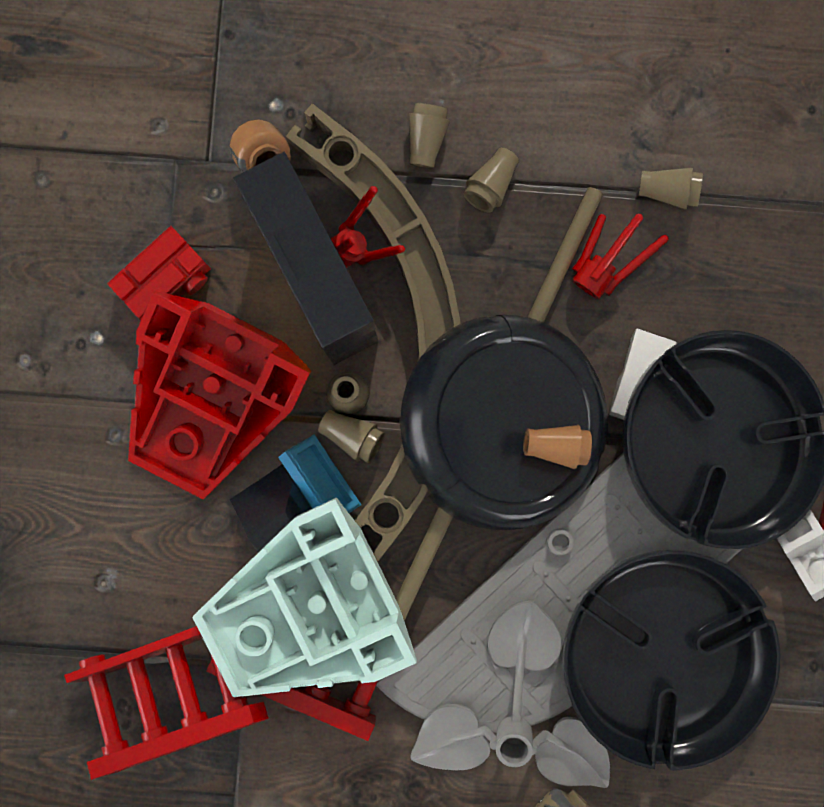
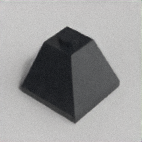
[230,464,312,552]

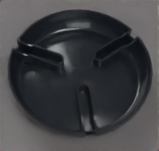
[400,314,608,530]
[623,330,824,549]
[562,550,781,771]

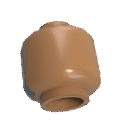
[230,119,291,173]

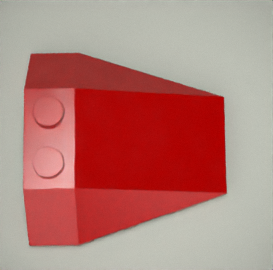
[128,291,312,500]

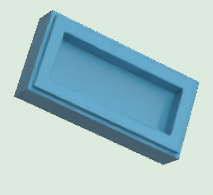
[278,434,361,513]

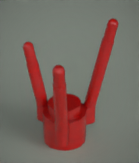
[331,186,405,268]
[572,214,669,300]

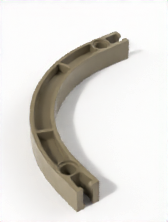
[285,104,461,562]

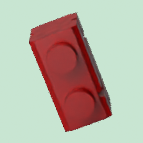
[107,226,211,320]

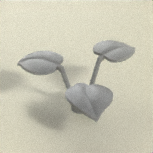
[411,601,610,788]

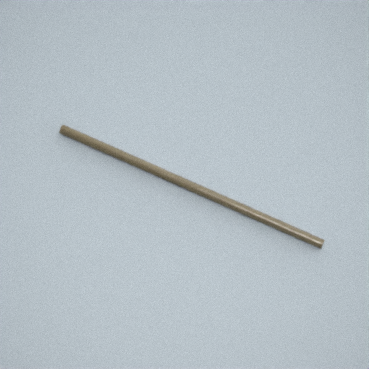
[396,187,603,621]

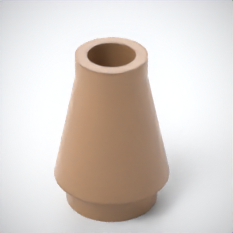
[523,425,592,469]

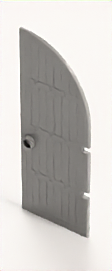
[376,452,742,733]

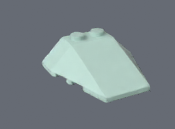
[192,498,417,697]

